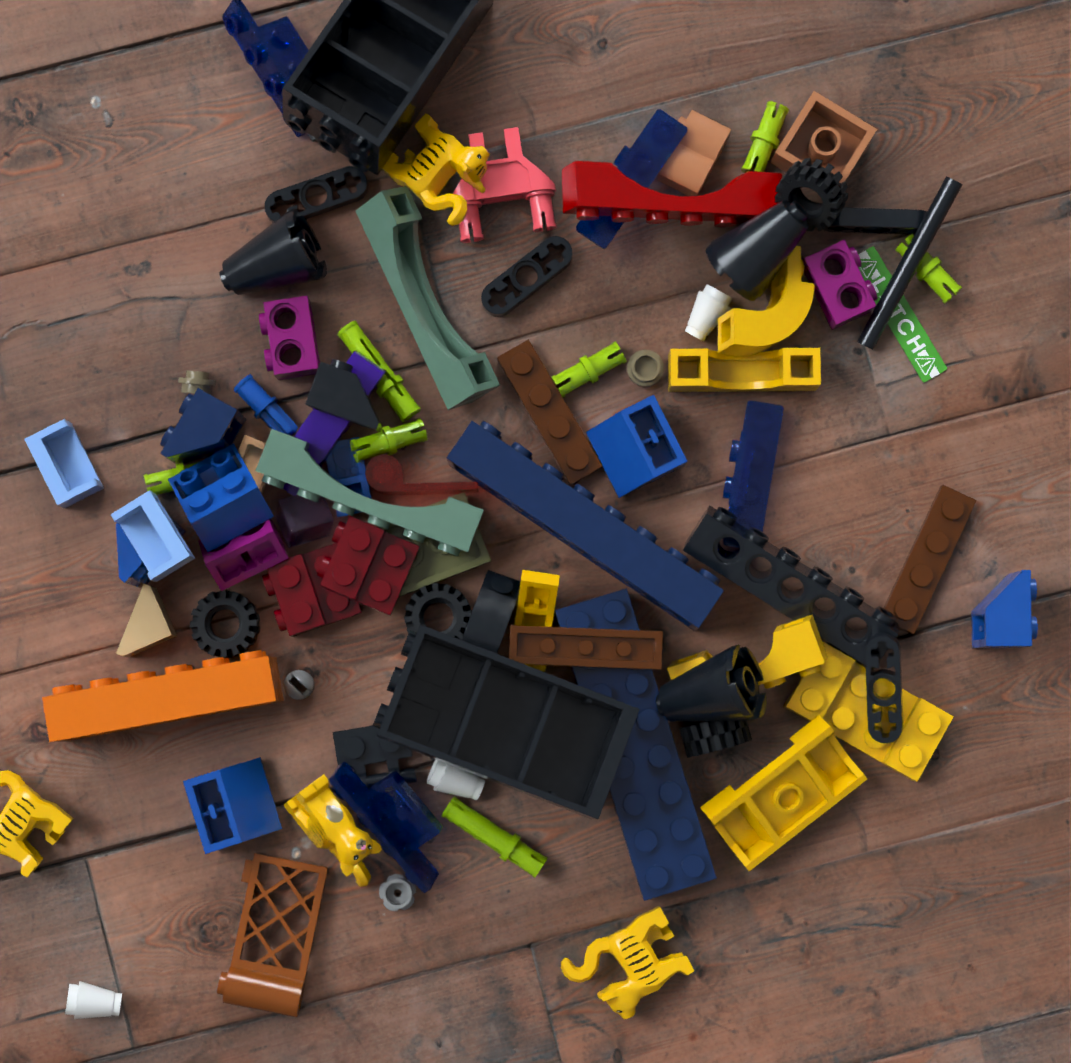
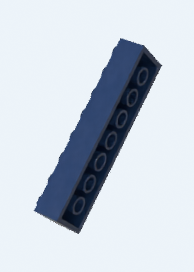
[447,421,724,631]
[555,588,717,901]

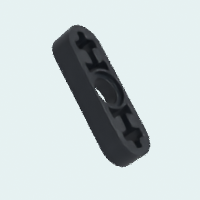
[264,166,368,223]
[824,207,927,235]
[481,236,572,317]
[865,632,903,743]

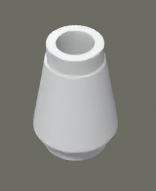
[685,284,732,342]
[427,760,485,800]
[65,981,122,1019]

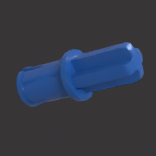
[234,374,298,436]

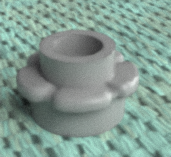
[379,874,416,911]

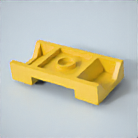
[783,642,954,782]
[700,715,867,871]

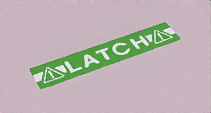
[858,246,947,383]

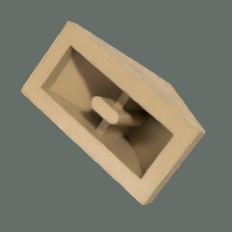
[116,584,177,657]

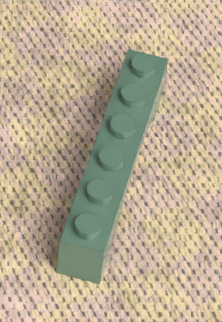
[355,186,500,410]
[255,429,484,556]

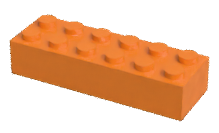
[42,650,284,742]

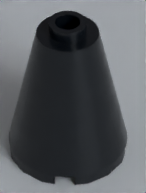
[705,200,809,302]
[219,209,327,295]
[656,645,767,722]

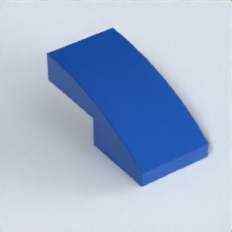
[326,437,372,517]

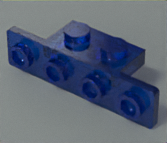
[222,0,309,137]
[576,109,688,249]
[723,400,784,548]
[329,761,443,893]

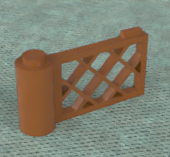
[217,853,328,1017]

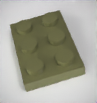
[376,492,492,597]

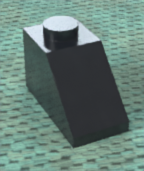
[305,359,382,432]

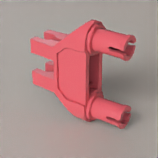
[451,127,557,243]

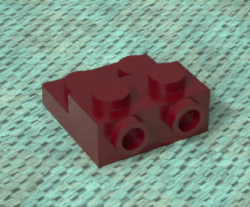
[317,516,420,616]
[262,543,362,637]

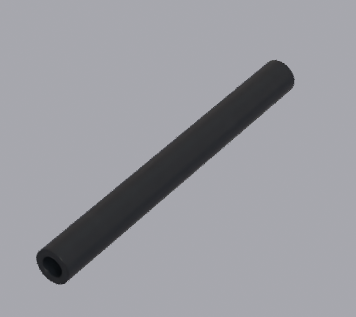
[857,176,963,350]

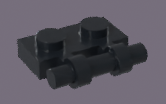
[332,725,417,796]

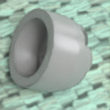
[284,670,314,700]

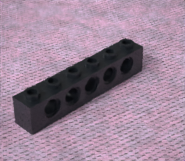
[683,505,899,670]

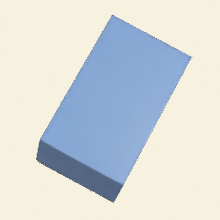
[24,419,104,508]
[111,490,195,582]

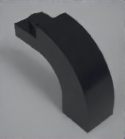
[462,570,520,654]

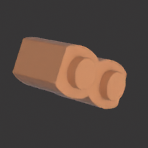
[655,110,731,196]

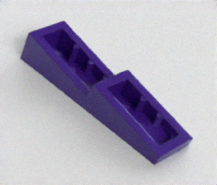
[283,351,386,498]

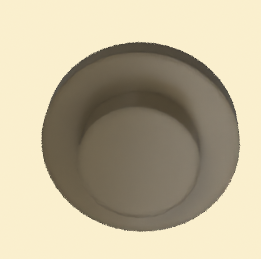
[627,350,664,387]
[178,370,216,395]

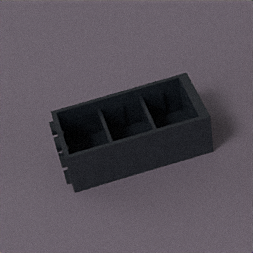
[282,0,494,176]
[373,624,640,820]

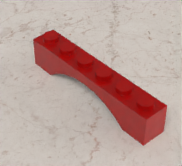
[562,160,782,228]

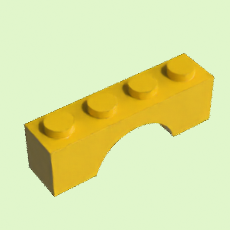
[668,348,821,392]
[667,614,828,689]

